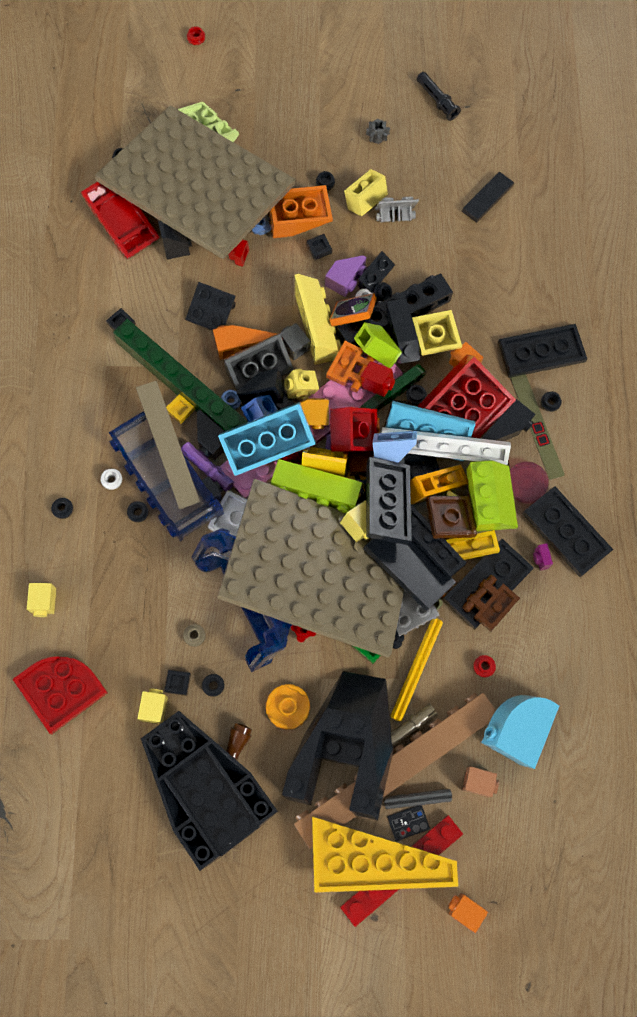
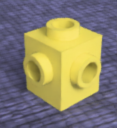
[284,369,319,400]

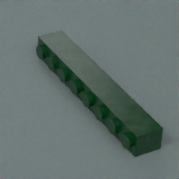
[113,319,248,431]

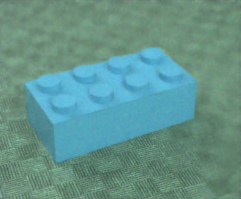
[218,402,316,476]

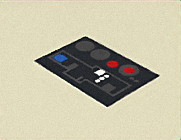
[387,805,430,841]

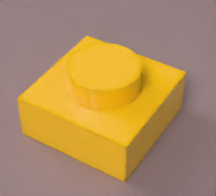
[166,394,195,424]

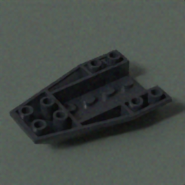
[140,711,278,871]

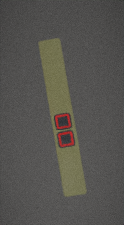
[511,374,565,480]

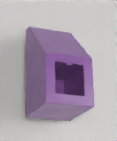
[325,255,367,297]

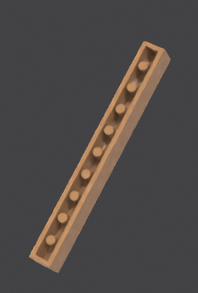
[294,693,496,849]

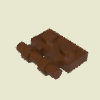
[462,575,520,632]

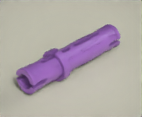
[181,442,235,492]

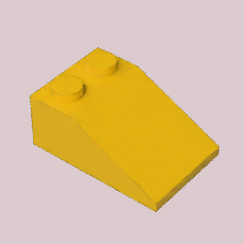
[302,447,348,477]

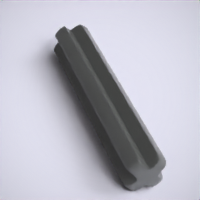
[384,789,452,809]

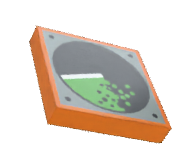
[329,293,377,326]

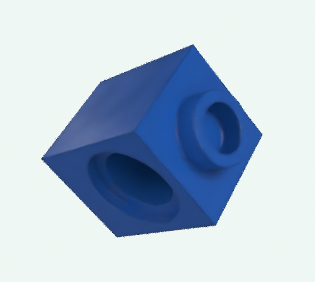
[241,395,278,422]

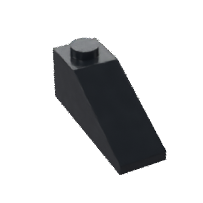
[386,298,420,363]
[482,399,536,441]

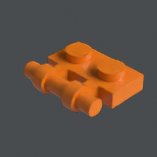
[326,341,375,392]

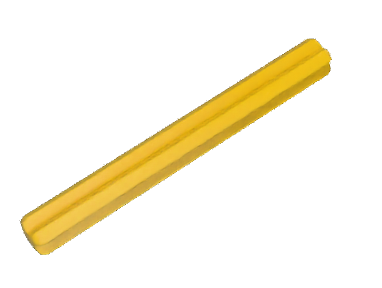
[390,618,443,721]

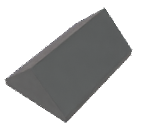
[224,333,294,391]

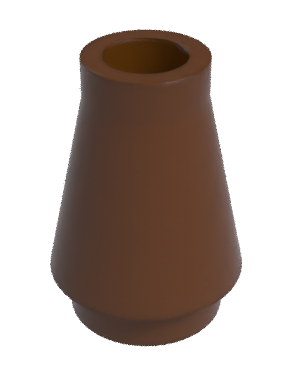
[226,723,252,759]

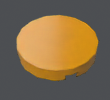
[266,684,310,730]

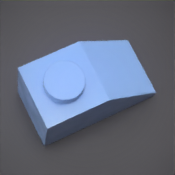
[373,431,417,463]

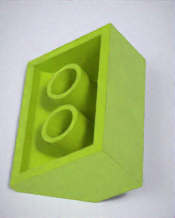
[466,460,518,532]

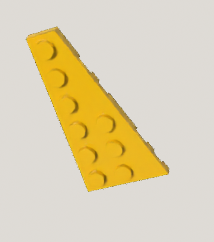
[312,816,458,892]

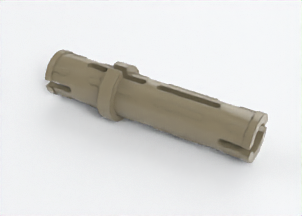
[391,703,438,748]

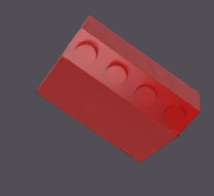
[417,354,516,438]

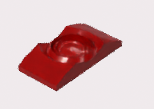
[81,182,160,260]

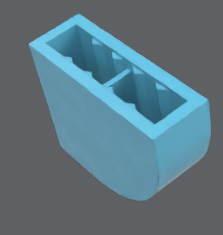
[481,695,559,769]

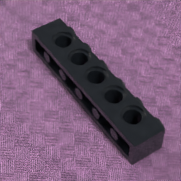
[336,273,453,347]

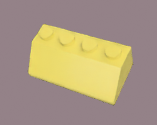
[295,274,341,365]

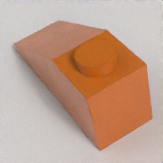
[213,325,276,360]

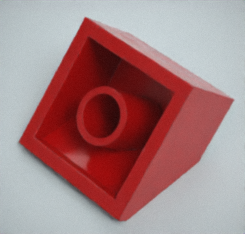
[330,407,378,452]

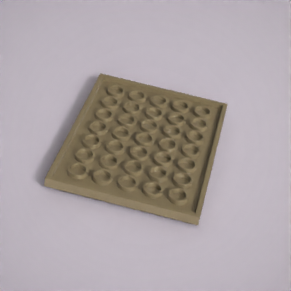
[95,105,295,259]
[217,479,404,658]

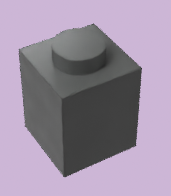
[280,323,311,360]

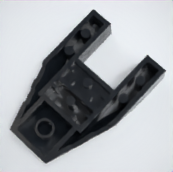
[282,671,393,820]

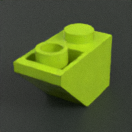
[354,323,402,368]

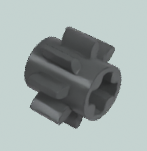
[366,119,390,144]

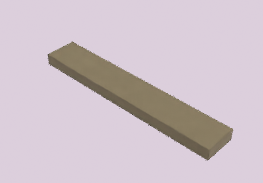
[136,380,200,510]

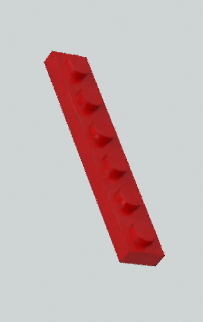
[340,815,463,927]

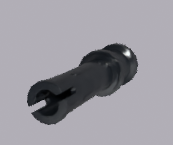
[416,71,461,121]

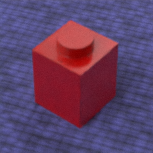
[360,361,395,397]

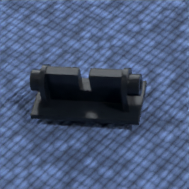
[358,251,395,293]

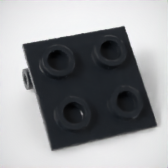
[185,282,236,330]

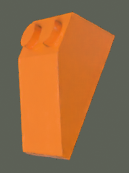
[268,185,333,238]

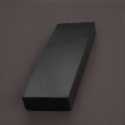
[462,171,514,223]

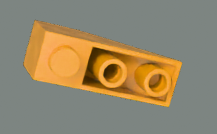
[300,398,329,429]

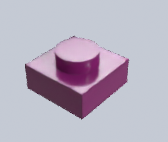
[533,543,553,571]

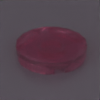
[510,462,549,503]

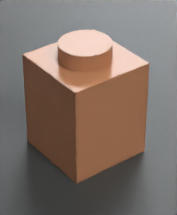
[462,767,499,798]

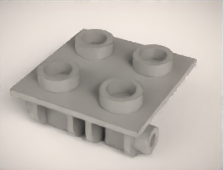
[375,197,419,223]
[396,590,439,636]

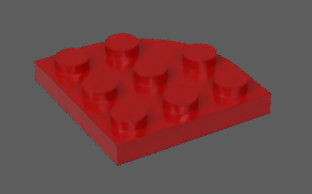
[12,656,108,735]

